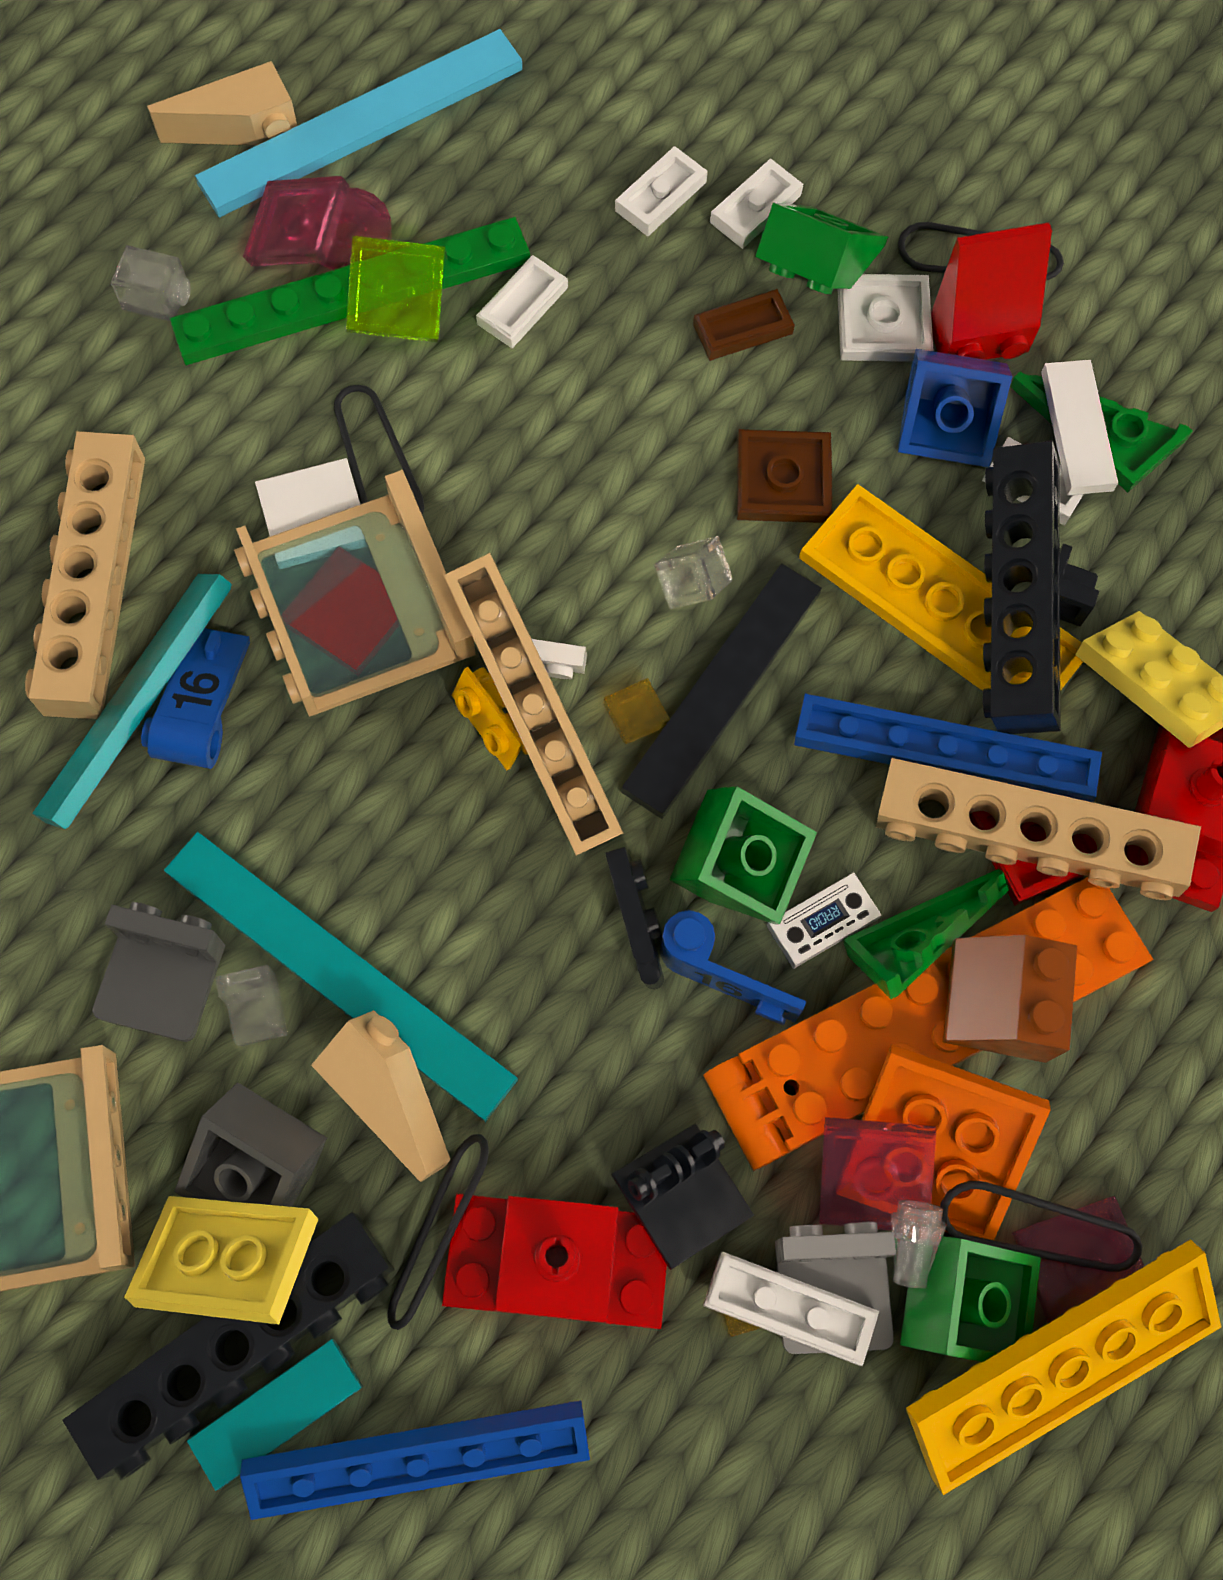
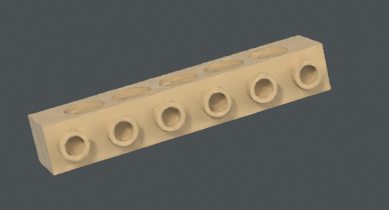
[25,431,145,719]
[443,553,624,855]
[876,758,1201,900]

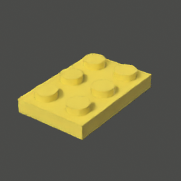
[1075,611,1223,748]
[124,1196,318,1325]

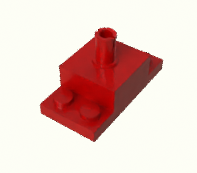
[1124,725,1223,912]
[442,1194,667,1329]

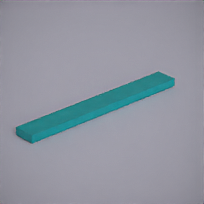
[164,832,518,1122]

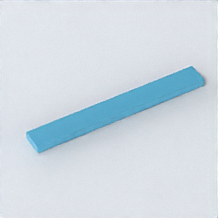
[195,29,522,218]

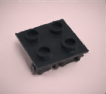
[611,1123,754,1270]

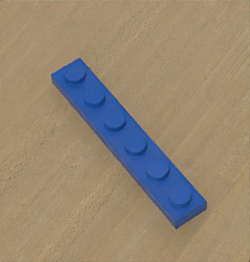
[794,694,1102,802]
[240,1400,590,1520]

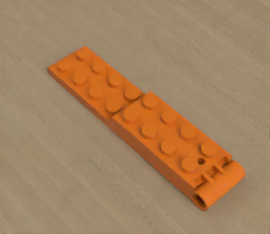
[703,876,1154,1171]

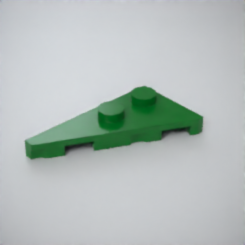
[1010,371,1193,493]
[843,869,1009,999]

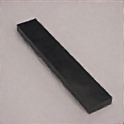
[621,563,822,819]

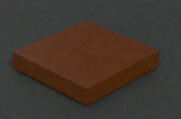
[737,429,832,523]

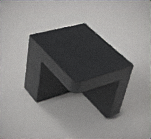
[1060,543,1100,627]

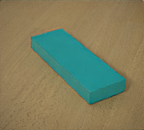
[187,1339,363,1491]

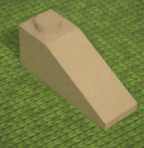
[147,61,297,146]
[311,1010,451,1182]

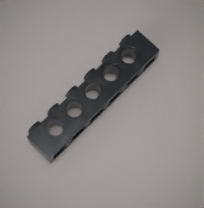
[983,441,1061,734]
[62,1212,394,1481]

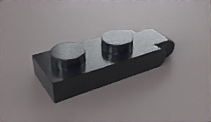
[605,847,664,990]

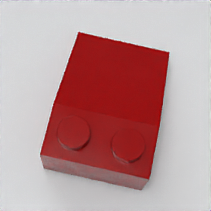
[931,222,1052,360]

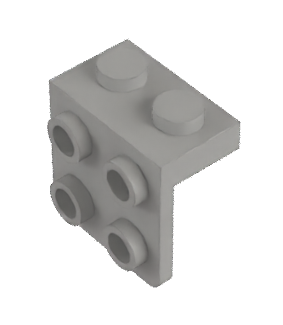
[775,1222,896,1354]

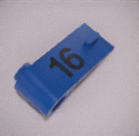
[141,628,250,769]
[660,910,806,1025]

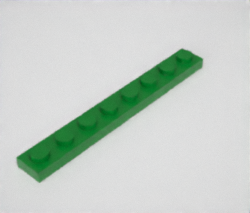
[169,217,530,365]

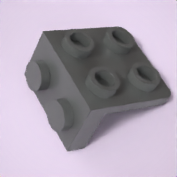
[93,902,225,1042]

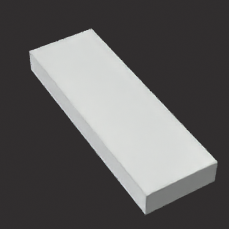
[1041,360,1118,495]
[703,1252,879,1366]

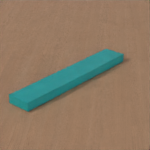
[32,574,232,829]

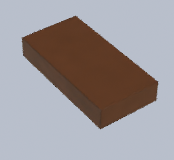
[693,289,795,361]

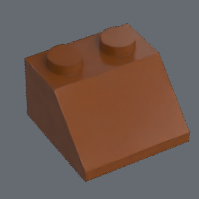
[943,935,1077,1063]

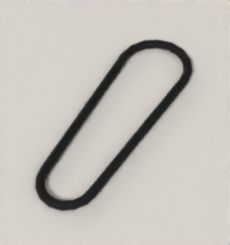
[898,222,1064,280]
[334,384,425,516]
[387,1134,489,1330]
[939,1181,1142,1272]

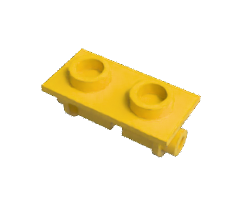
[451,667,528,771]

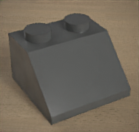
[174,1082,327,1207]

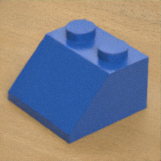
[898,349,1012,467]

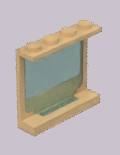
[234,470,476,717]
[0,1045,135,1292]

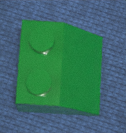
[755,203,888,295]
[669,786,817,924]
[900,1233,1041,1362]

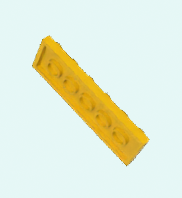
[799,484,1083,691]
[906,1239,1221,1495]

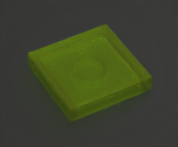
[346,235,445,342]

